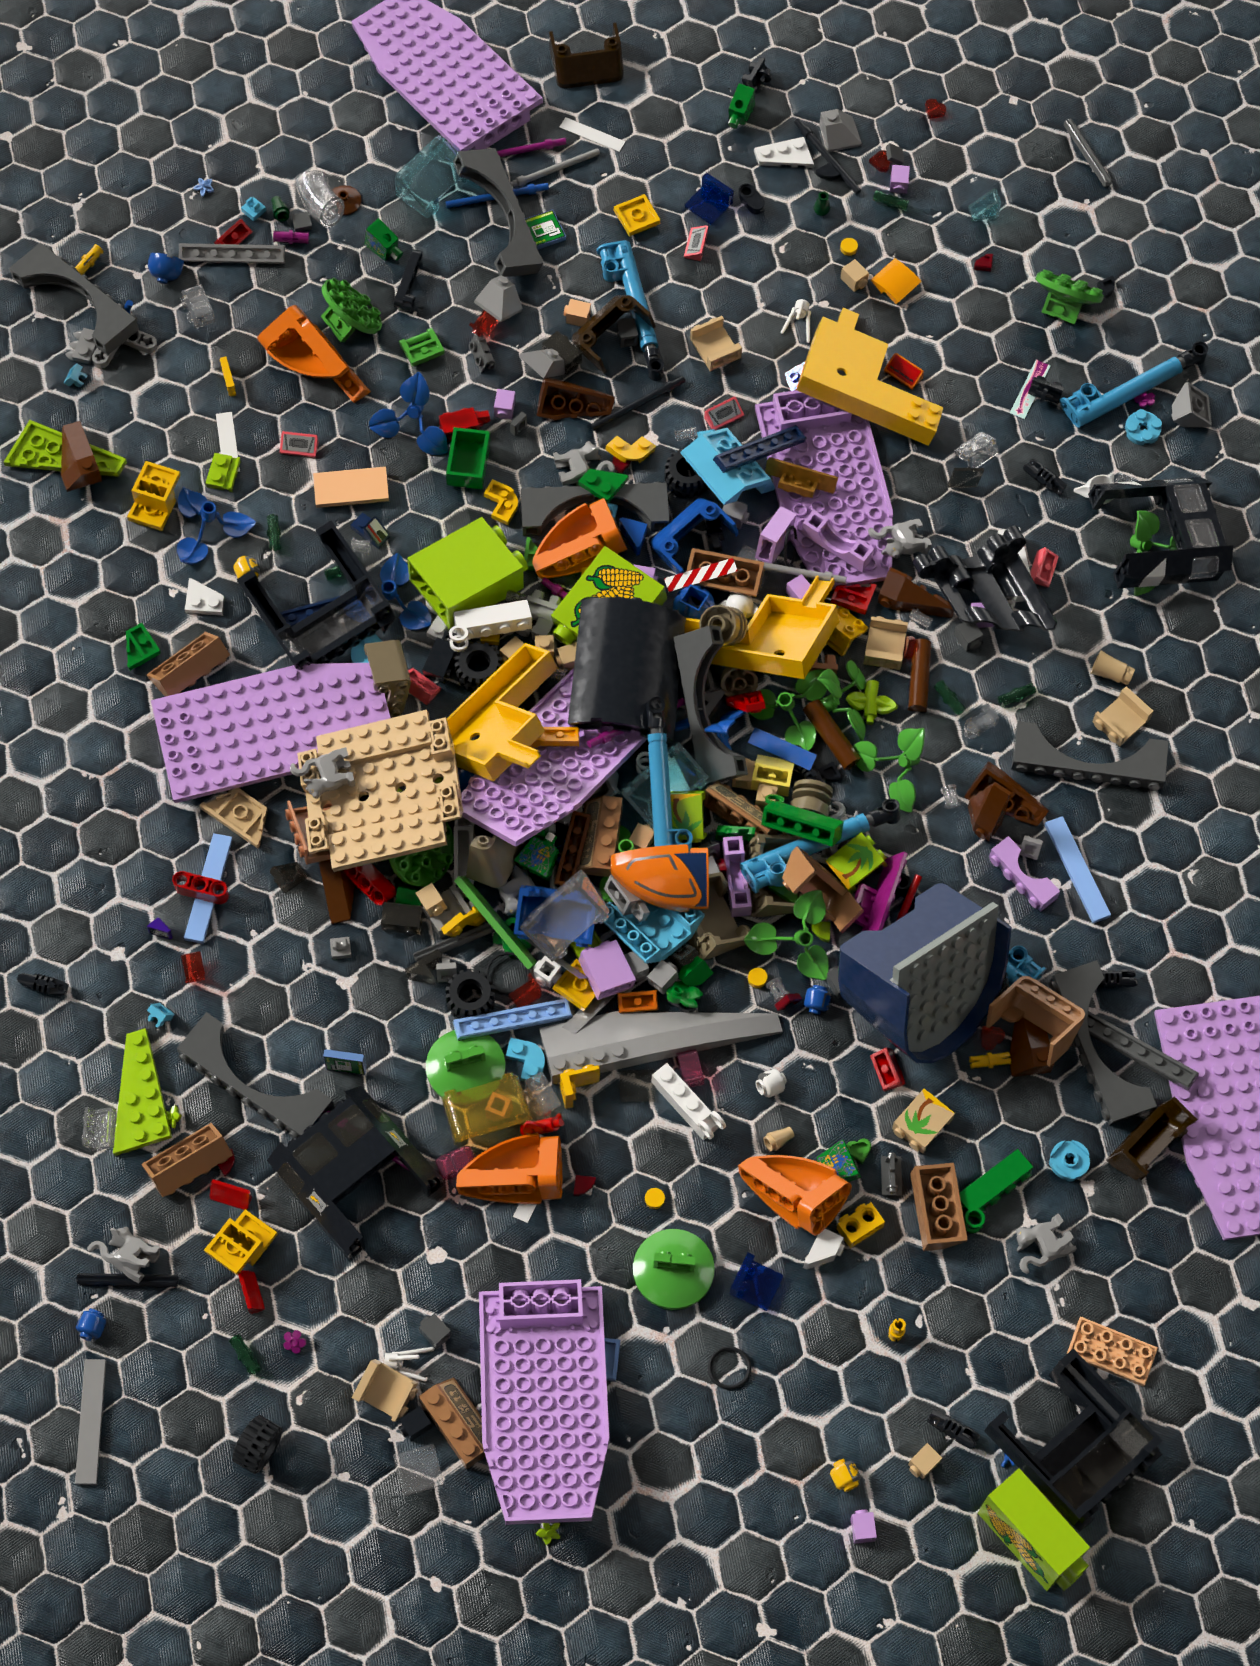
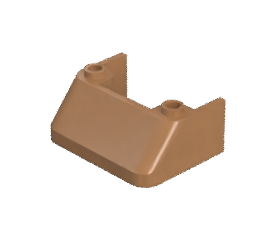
[782,846,864,933]
[986,976,1085,1067]

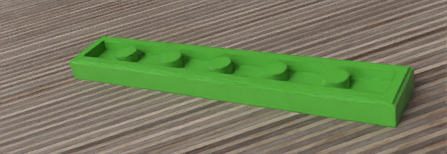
[454,875,537,970]

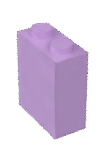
[755,506,797,564]
[578,940,636,1000]

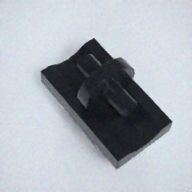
[741,58,772,93]
[1028,375,1064,404]

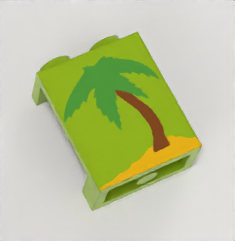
[670,791,707,843]
[825,832,888,894]

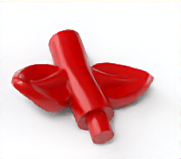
[520,1113,564,1136]

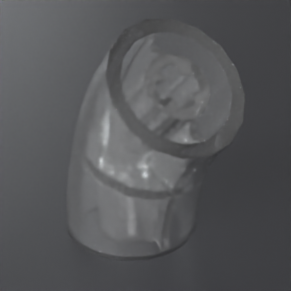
[295,170,345,228]

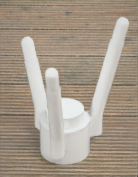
[781,299,811,343]
[384,1347,435,1382]

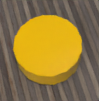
[840,238,858,256]
[748,968,767,988]
[645,1188,665,1209]

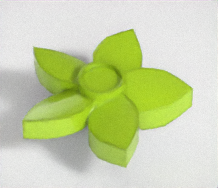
[166,1105,182,1129]
[536,1523,560,1545]

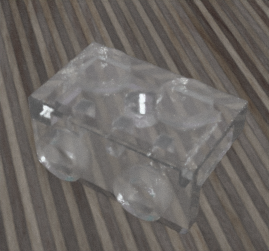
[954,432,999,471]
[523,1072,561,1119]
[82,1107,116,1151]

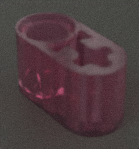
[676,1049,704,1088]
[435,1146,475,1180]

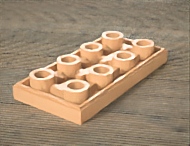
[313,467,389,508]
[1067,1316,1158,1387]

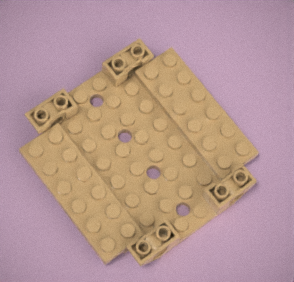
[297,710,463,872]

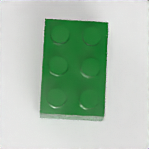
[446,427,490,489]

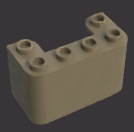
[364,640,411,718]

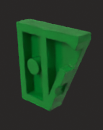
[578,469,629,504]
[126,623,161,671]

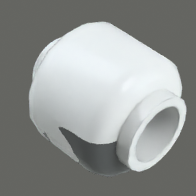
[756,1069,787,1098]

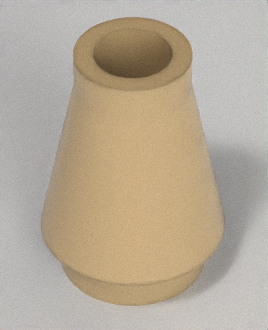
[763,1127,794,1151]

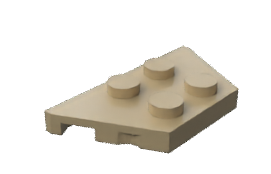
[199,788,268,849]

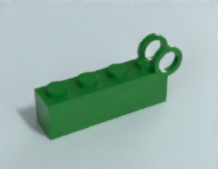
[761,794,844,847]
[959,1149,1033,1233]

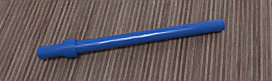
[445,183,549,208]

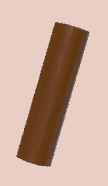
[908,639,932,712]
[803,699,861,771]
[554,811,592,890]

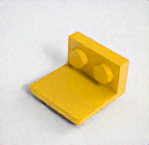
[826,607,869,656]
[560,1064,600,1109]

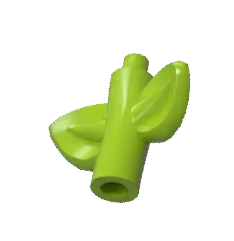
[846,680,898,725]

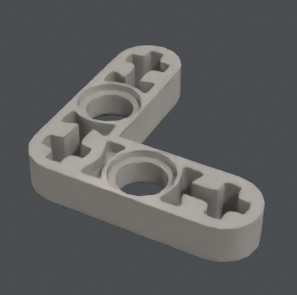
[92,330,158,369]

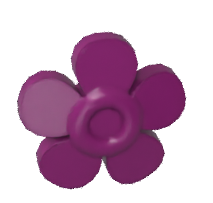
[1134,392,1155,407]
[283,1330,306,1353]

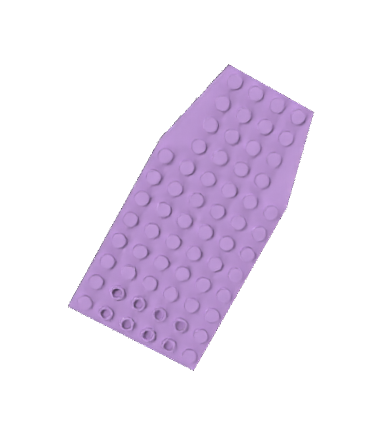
[351,0,543,151]
[755,390,893,589]
[151,663,391,803]
[461,668,648,847]
[1154,996,1260,1240]
[479,1279,609,1525]

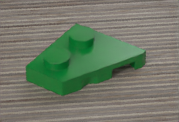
[715,825,756,847]

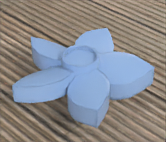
[193,178,214,197]

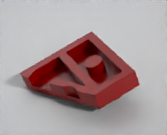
[830,584,877,615]
[725,690,766,713]

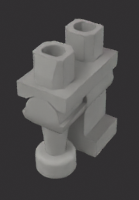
[515,589,561,640]
[422,885,474,939]

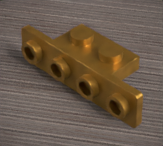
[765,457,838,498]

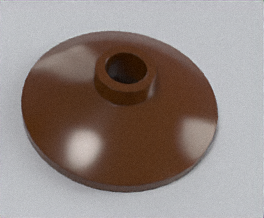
[326,185,361,215]

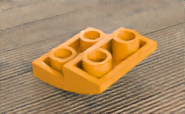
[870,258,922,304]

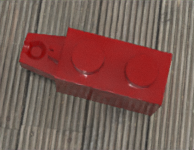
[439,407,490,442]

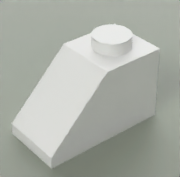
[803,1229,845,1269]

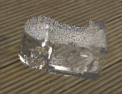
[963,704,999,739]

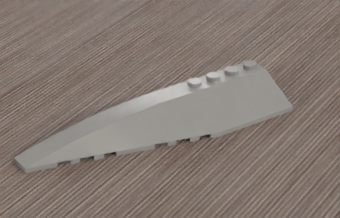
[539,1011,783,1084]

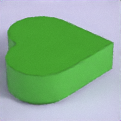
[847,1138,871,1164]

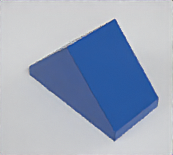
[619,517,647,556]

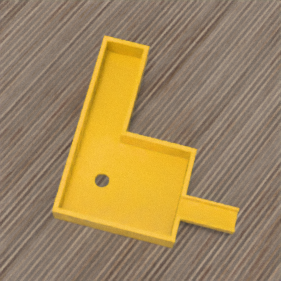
[796,308,943,446]
[685,575,839,679]
[446,643,558,782]

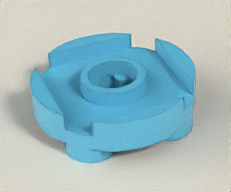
[1125,409,1162,445]
[1049,1140,1090,1182]

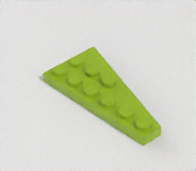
[3,420,127,477]
[113,1028,172,1156]

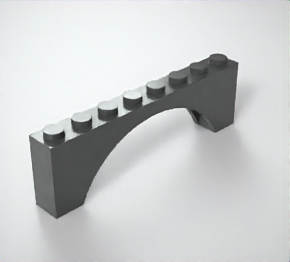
[453,148,543,277]
[9,242,139,356]
[521,482,669,536]
[674,625,748,785]
[1011,721,1168,790]
[1049,960,1157,1126]
[177,1012,334,1138]

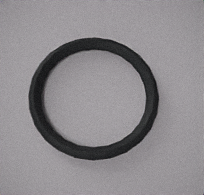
[708,1346,751,1390]

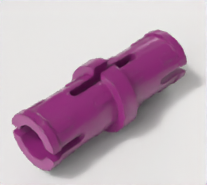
[273,230,309,244]

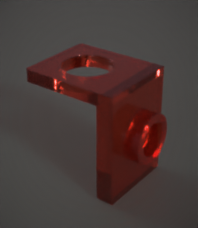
[181,951,206,984]
[509,973,542,1008]

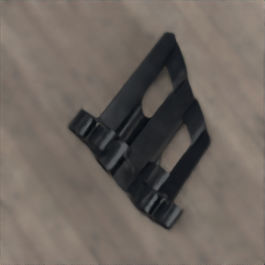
[913,525,1057,631]

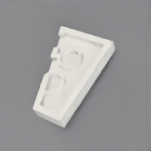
[754,137,814,168]

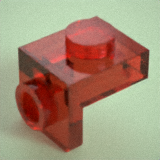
[469,310,499,338]

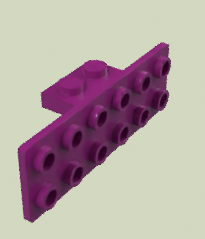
[854,852,908,931]

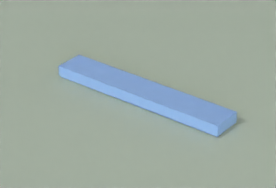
[1044,816,1111,924]
[184,833,233,944]
[453,999,572,1040]

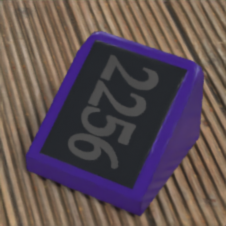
[147,917,172,940]

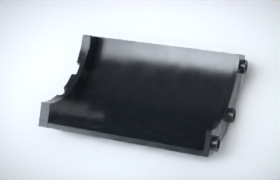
[568,596,686,742]

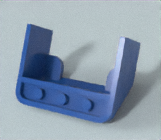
[651,498,739,574]

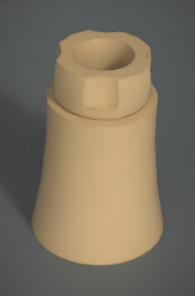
[1090,650,1135,685]

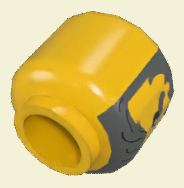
[233,556,260,578]
[830,1459,861,1492]

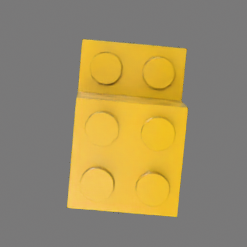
[127,461,181,531]
[204,1209,278,1275]

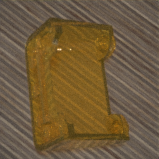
[441,1072,533,1144]

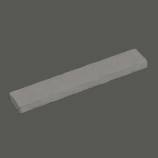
[179,243,285,264]
[75,1359,106,1485]

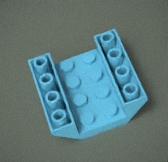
[681,428,775,505]
[596,901,705,963]

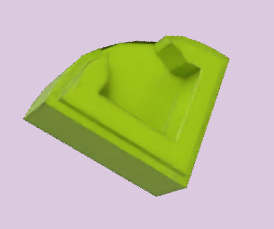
[811,921,831,943]

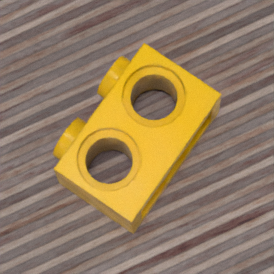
[837,1202,885,1249]

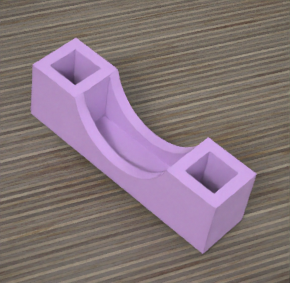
[801,510,874,572]
[722,836,752,917]
[989,836,1060,912]

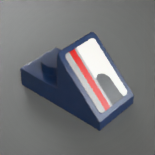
[350,513,390,549]

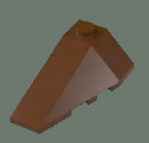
[537,378,615,420]
[61,421,102,492]
[878,567,955,618]
[964,761,1049,826]
[968,782,1011,841]
[319,859,356,925]
[1009,1017,1054,1077]

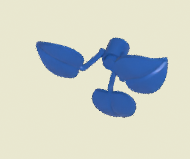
[369,372,448,455]
[177,487,256,564]
[346,553,432,630]
[675,709,746,750]

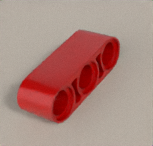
[344,863,396,905]
[172,871,229,904]

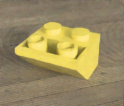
[751,755,794,797]

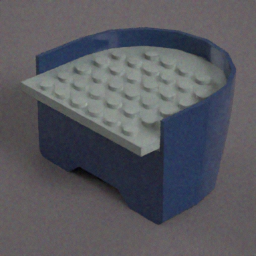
[838,883,1012,1064]

